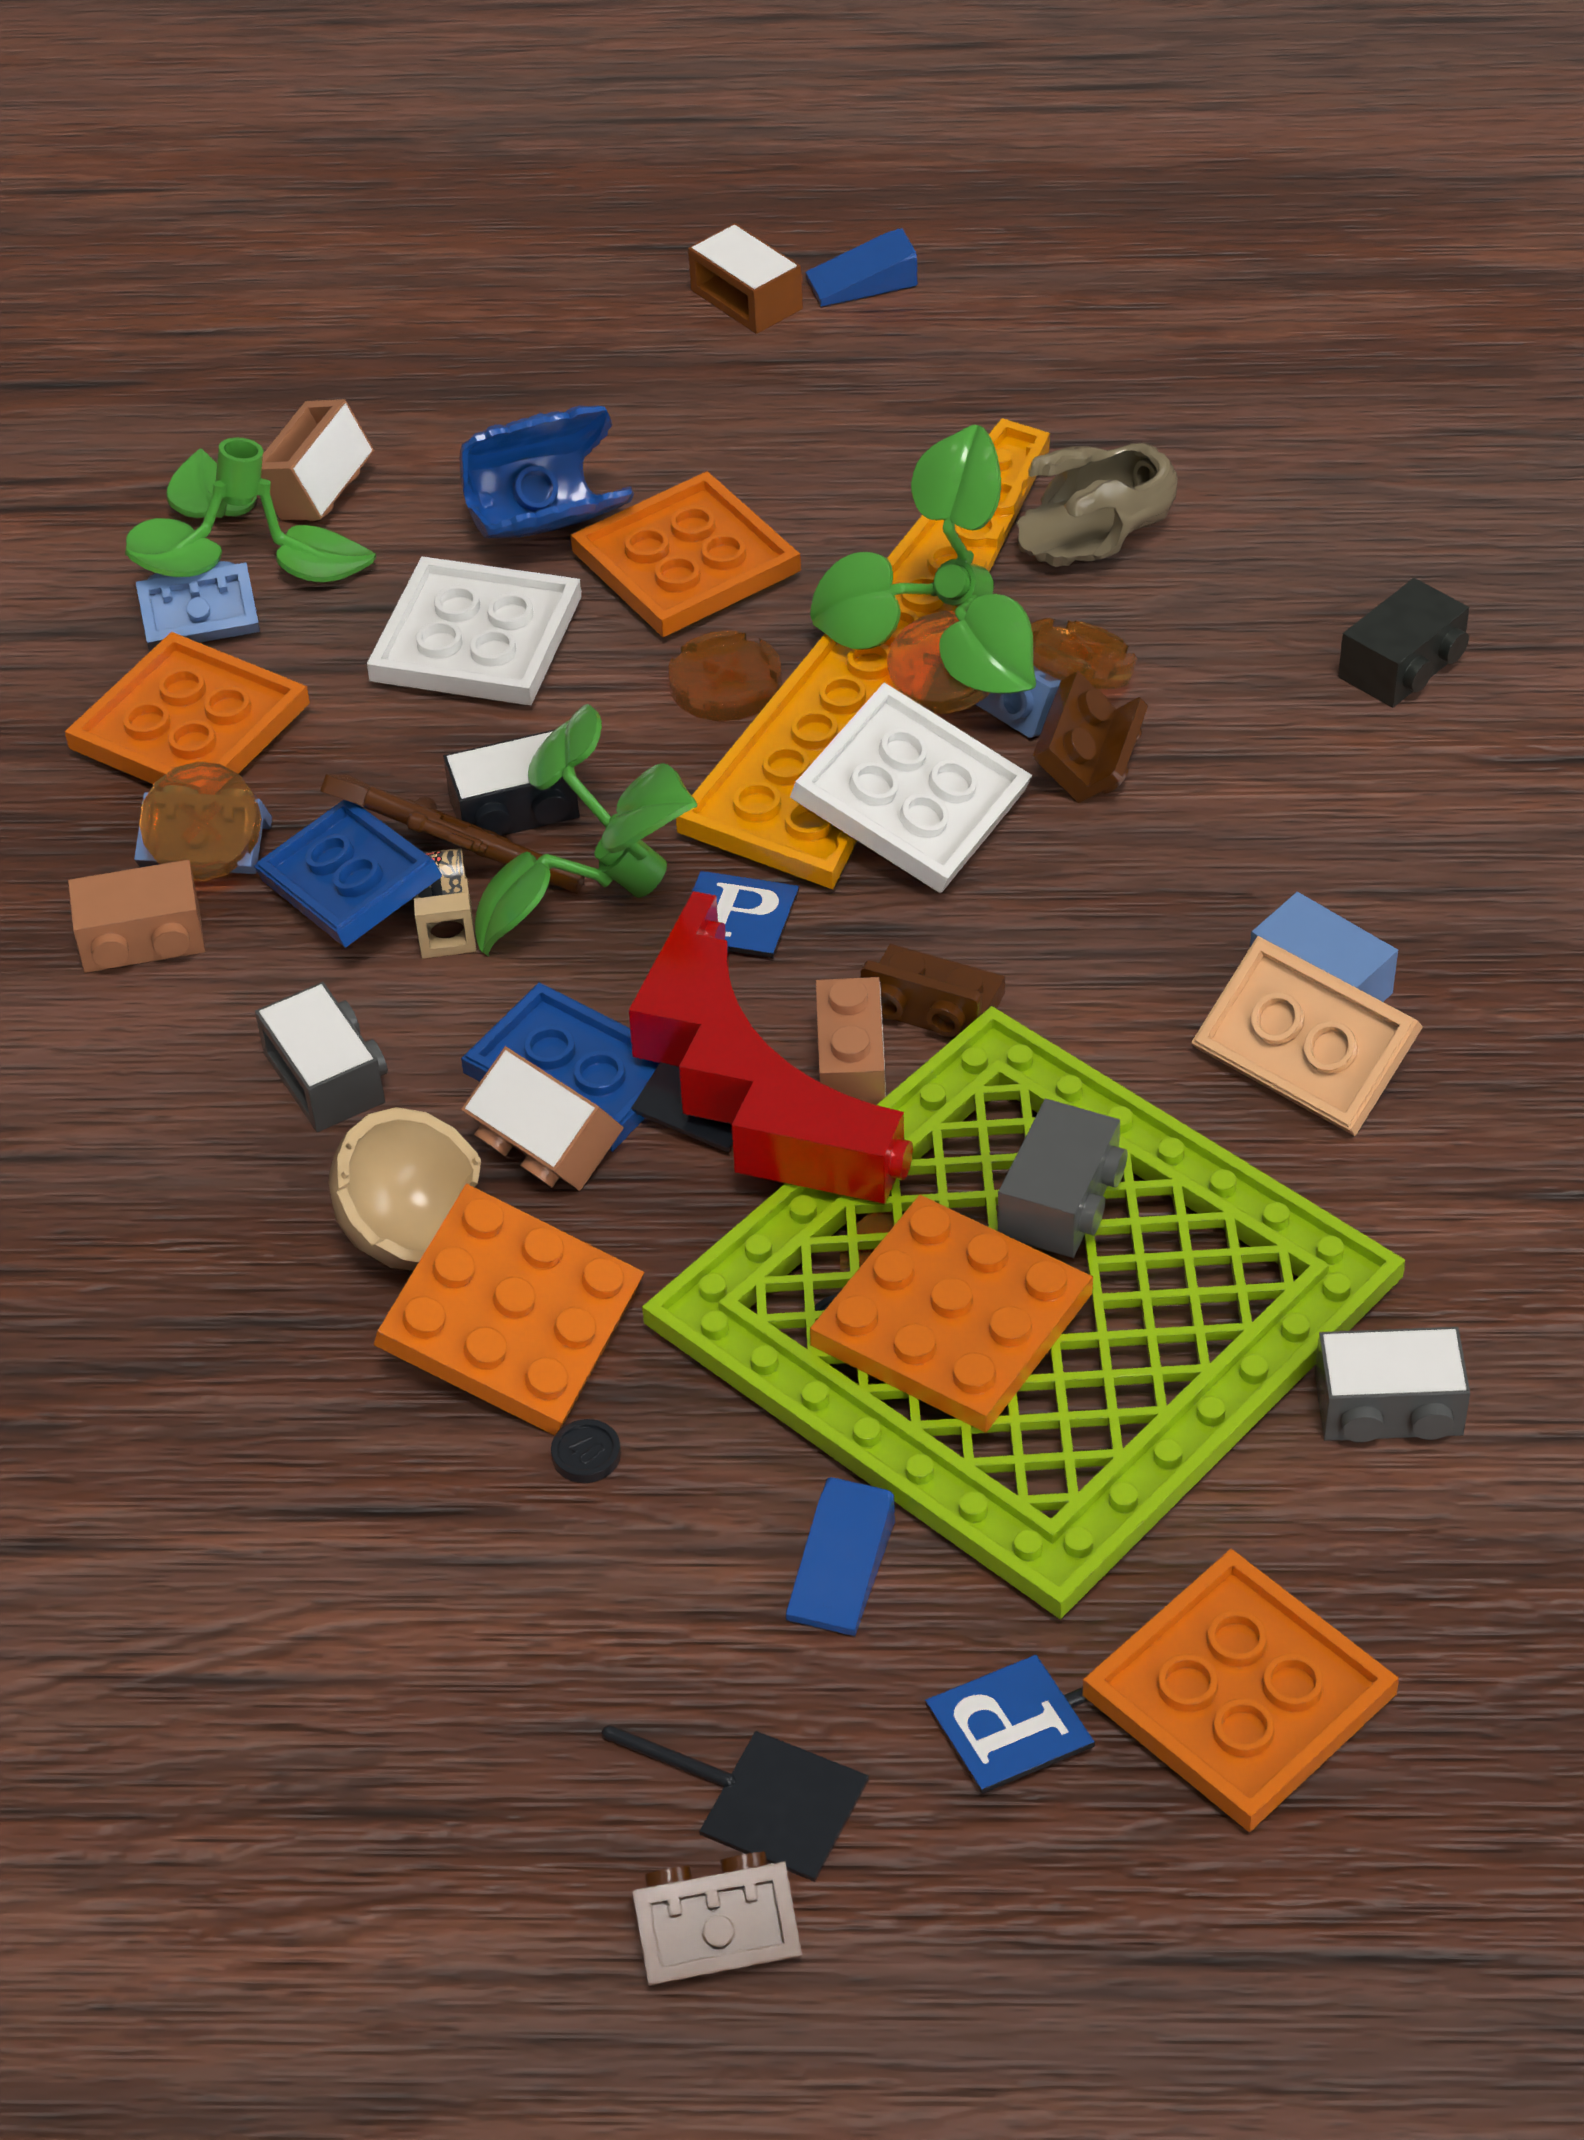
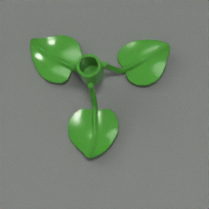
[810,425,1036,694]
[125,438,376,582]
[475,704,697,957]

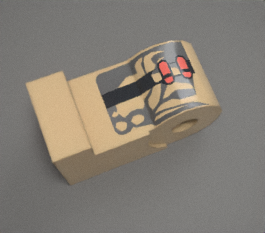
[414,848,477,959]

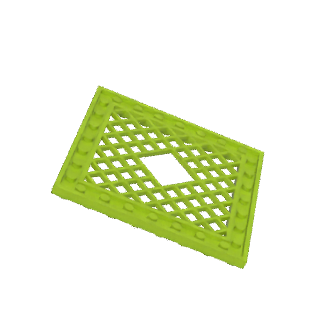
[642,1006,1405,1620]

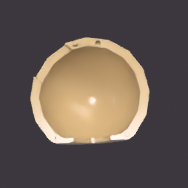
[329,1107,481,1271]

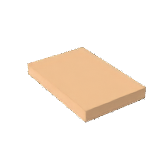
[1191,936,1423,1136]

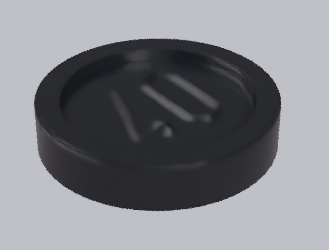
[551,1419,621,1483]

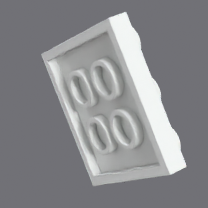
[367,556,582,705]
[790,682,1032,894]

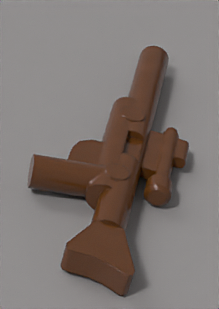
[320,774,585,894]

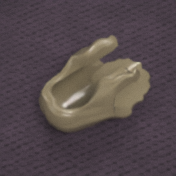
[1016,442,1177,567]

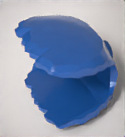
[459,406,634,538]

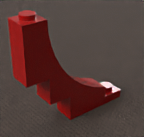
[629,891,913,1204]

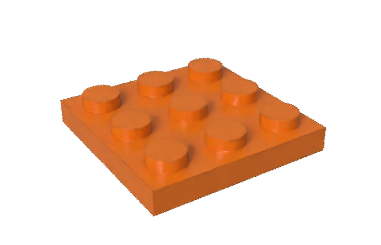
[570,471,801,637]
[65,632,310,796]
[373,1183,645,1436]
[810,1195,1093,1433]
[1082,1548,1399,1833]

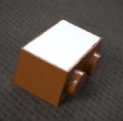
[688,223,803,334]

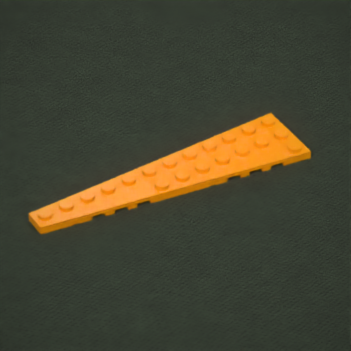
[676,418,1050,890]

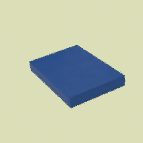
[254,800,442,948]
[461,982,660,1152]

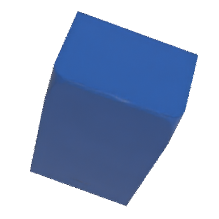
[805,228,918,306]
[786,1477,895,1636]

